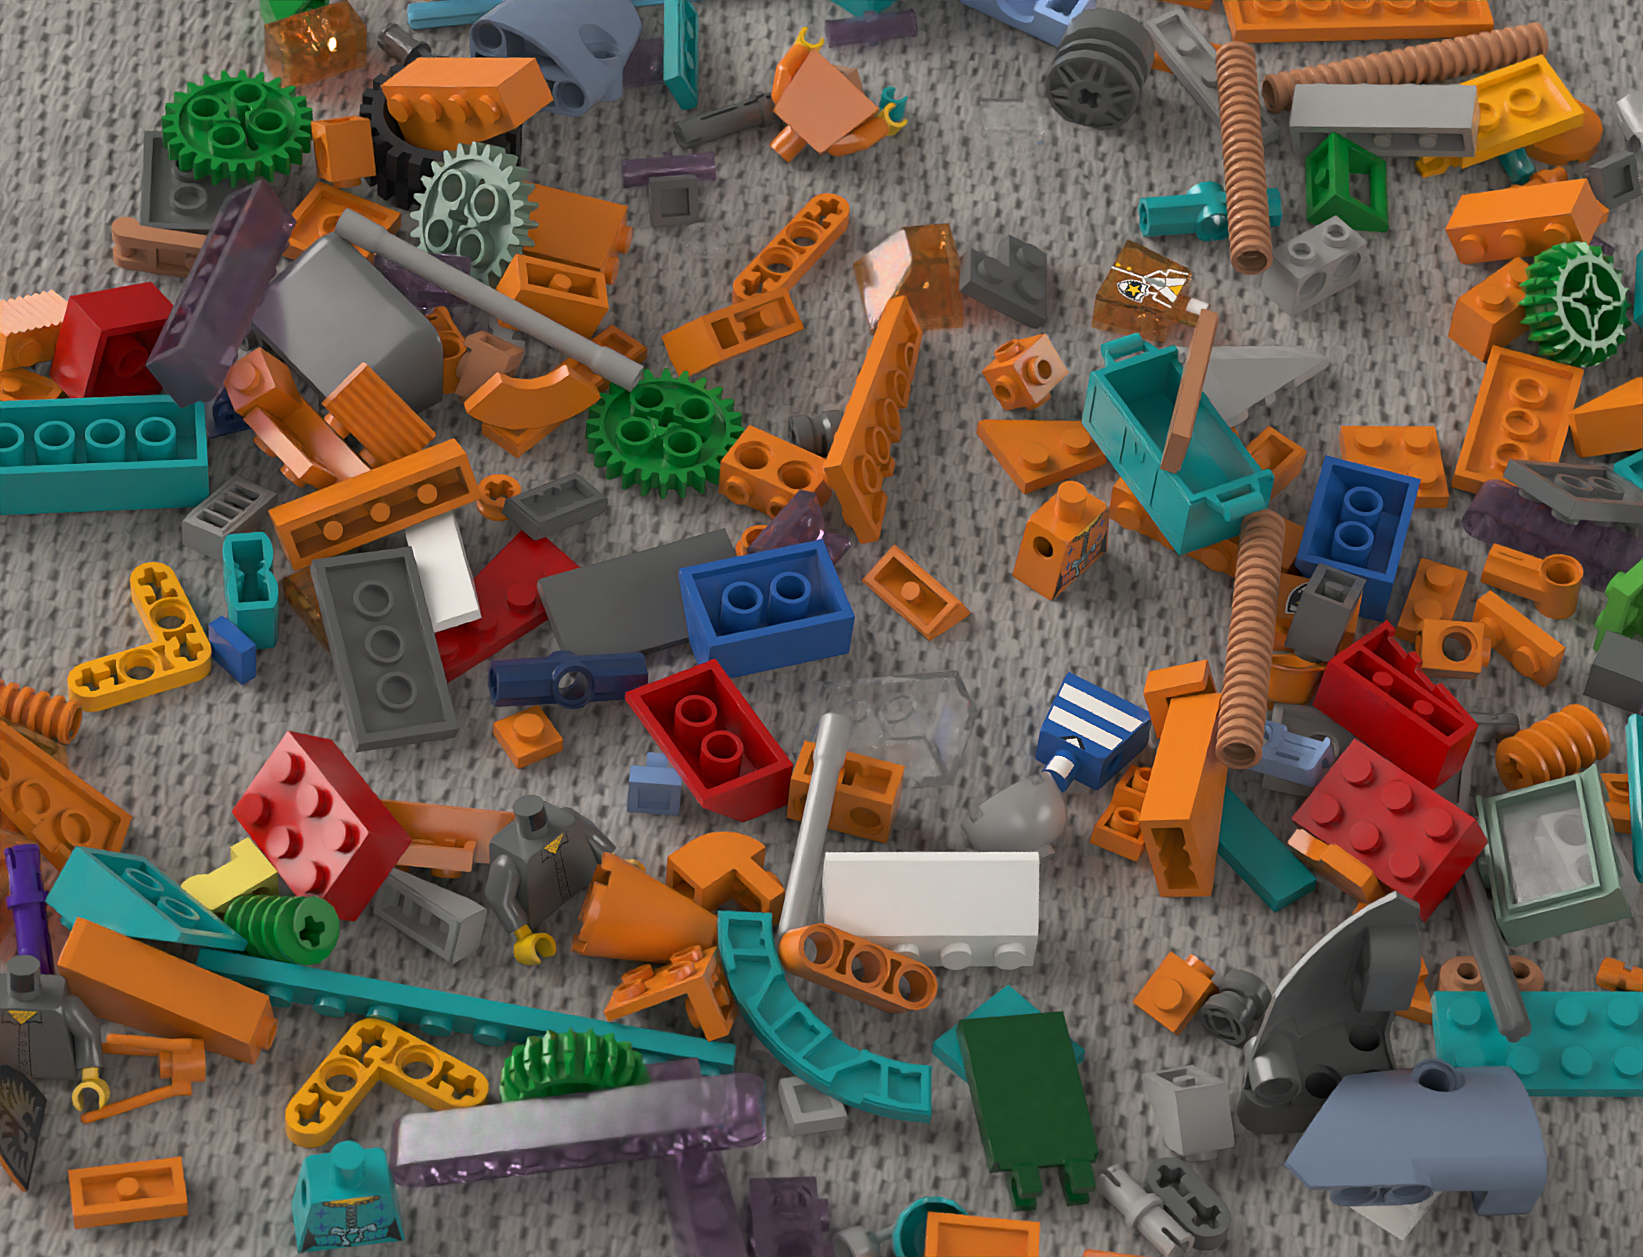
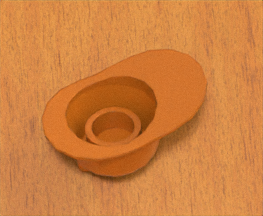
[1267,653,1327,711]

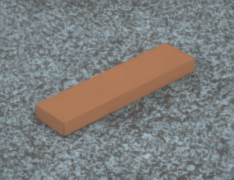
[1160,308,1220,474]

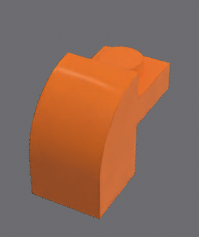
[665,831,786,927]

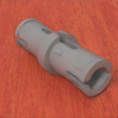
[1095,1164,1195,1257]

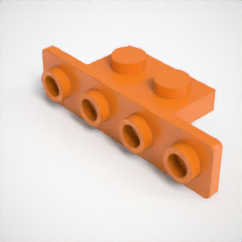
[243,393,372,490]
[380,799,515,878]

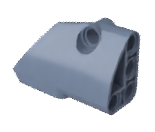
[470,0,642,117]
[1284,1058,1547,1216]

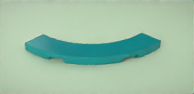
[717,911,932,1124]

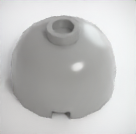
[960,771,1068,865]

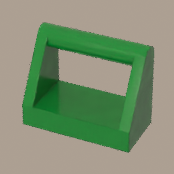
[1305,131,1389,233]

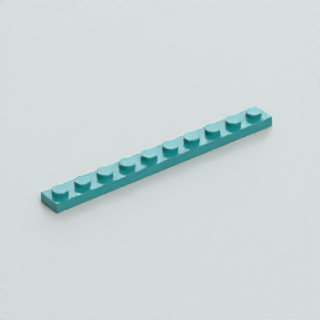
[196,947,737,1086]

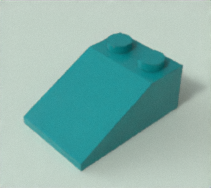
[45,846,248,951]

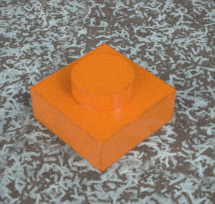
[493,705,563,769]

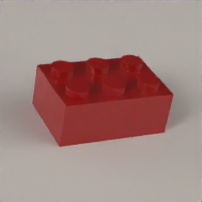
[231,731,413,922]
[1291,738,1489,923]

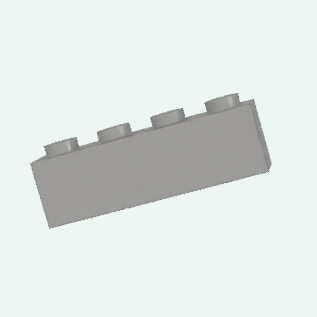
[1289,83,1480,157]

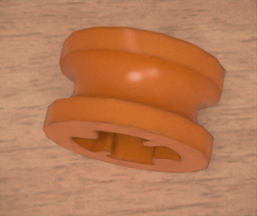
[477,474,521,521]

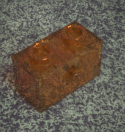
[264,0,367,89]

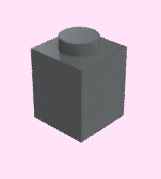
[1583,630,1643,715]

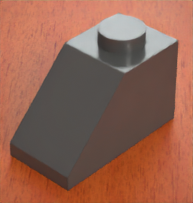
[1284,563,1367,663]

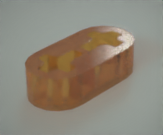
[283,567,330,652]

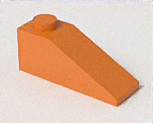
[661,286,804,377]

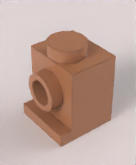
[455,330,525,404]

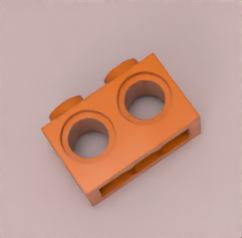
[718,425,832,531]
[786,740,905,844]

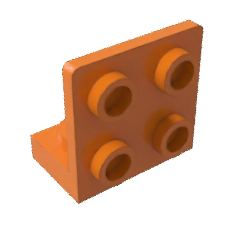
[603,945,739,1042]

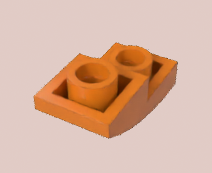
[1089,764,1152,862]

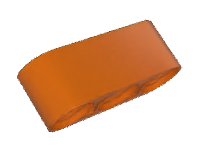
[778,923,938,1014]

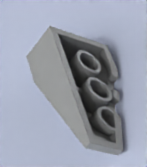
[1161,346,1329,427]

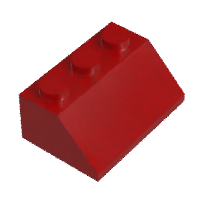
[625,659,794,823]

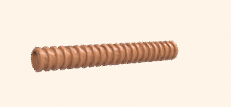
[1262,22,1549,114]
[1215,41,1273,275]
[1216,509,1285,770]

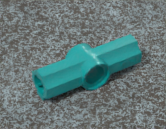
[1138,181,1282,242]

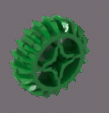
[1517,241,1634,368]
[500,1027,650,1147]

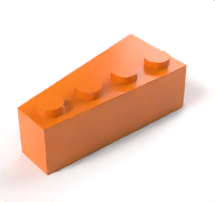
[380,58,554,151]

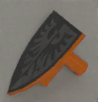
[0,1065,47,1192]

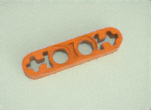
[732,193,850,305]

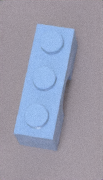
[960,0,1096,47]

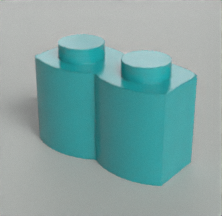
[222,532,279,649]

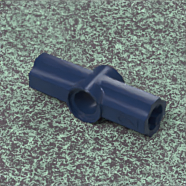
[488,650,648,709]

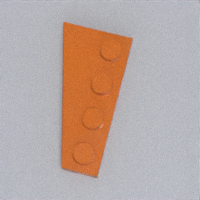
[0,719,132,873]

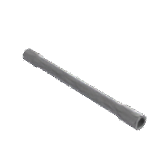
[334,208,644,392]
[748,713,852,1063]

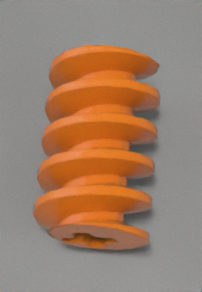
[1495,704,1611,792]

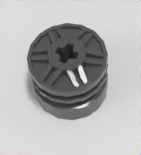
[1045,8,1155,130]

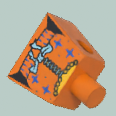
[1012,481,1109,601]

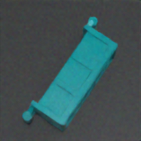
[1081,332,1275,556]

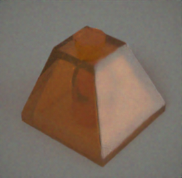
[853,223,964,335]

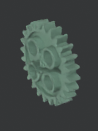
[410,142,539,293]

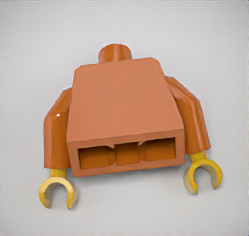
[769,27,907,163]

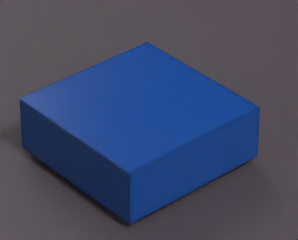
[208,615,256,685]

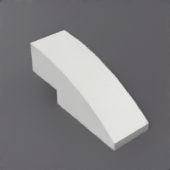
[404,510,482,633]

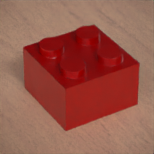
[49,281,183,398]

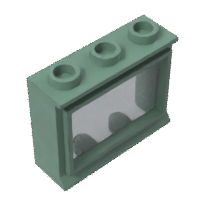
[1474,764,1632,947]

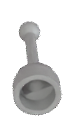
[831,1195,952,1257]

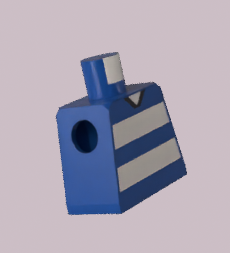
[1035,672,1152,792]

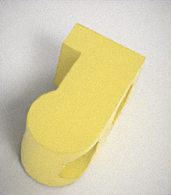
[180,837,279,922]

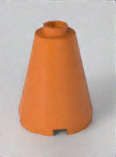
[570,851,718,964]

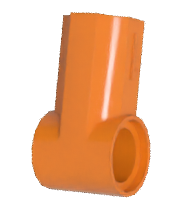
[1481,543,1584,620]

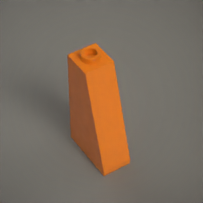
[1138,693,1228,897]
[56,917,278,1065]

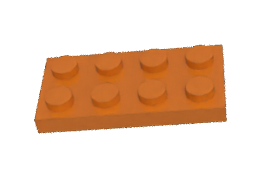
[1451,345,1585,513]

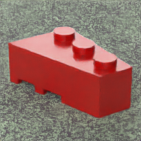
[1312,620,1479,791]

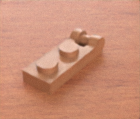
[112,217,245,287]

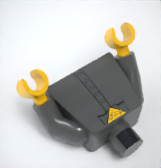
[485,795,646,966]
[0,955,110,1111]

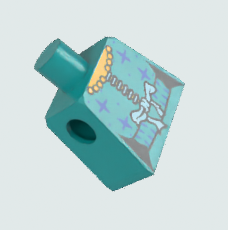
[291,1141,405,1253]

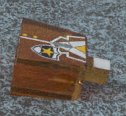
[1091,239,1210,343]

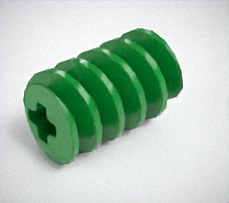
[224,894,340,966]

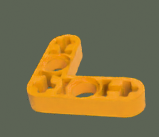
[67,562,212,712]
[285,1018,489,1148]

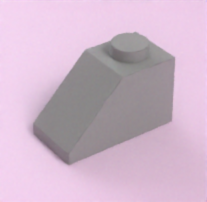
[1142,1065,1235,1161]

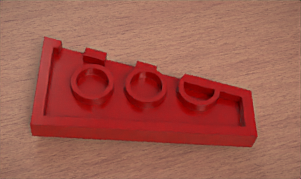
[434,530,581,684]

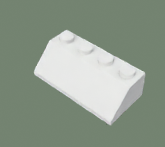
[818,852,1039,970]

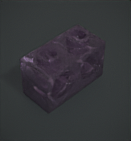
[746,1176,834,1257]

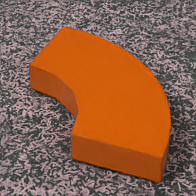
[463,364,601,429]

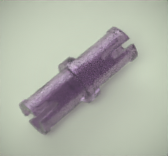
[824,8,918,48]
[621,151,716,189]

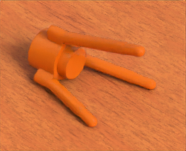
[80,1033,206,1124]

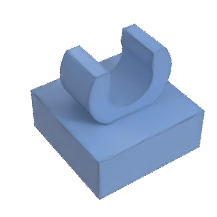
[627,752,682,816]

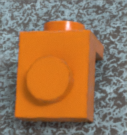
[1132,951,1218,1036]

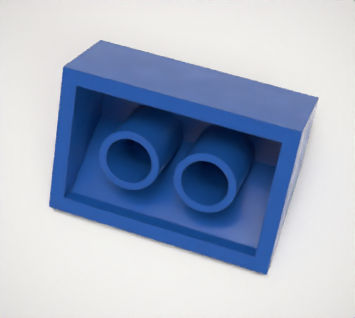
[1295,455,1421,622]
[678,539,855,678]

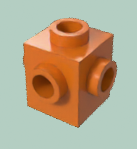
[981,333,1069,411]

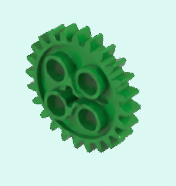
[161,69,313,188]
[585,368,744,499]

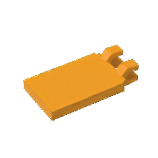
[1415,54,1584,178]

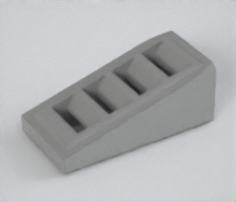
[181,475,278,563]
[373,868,487,964]

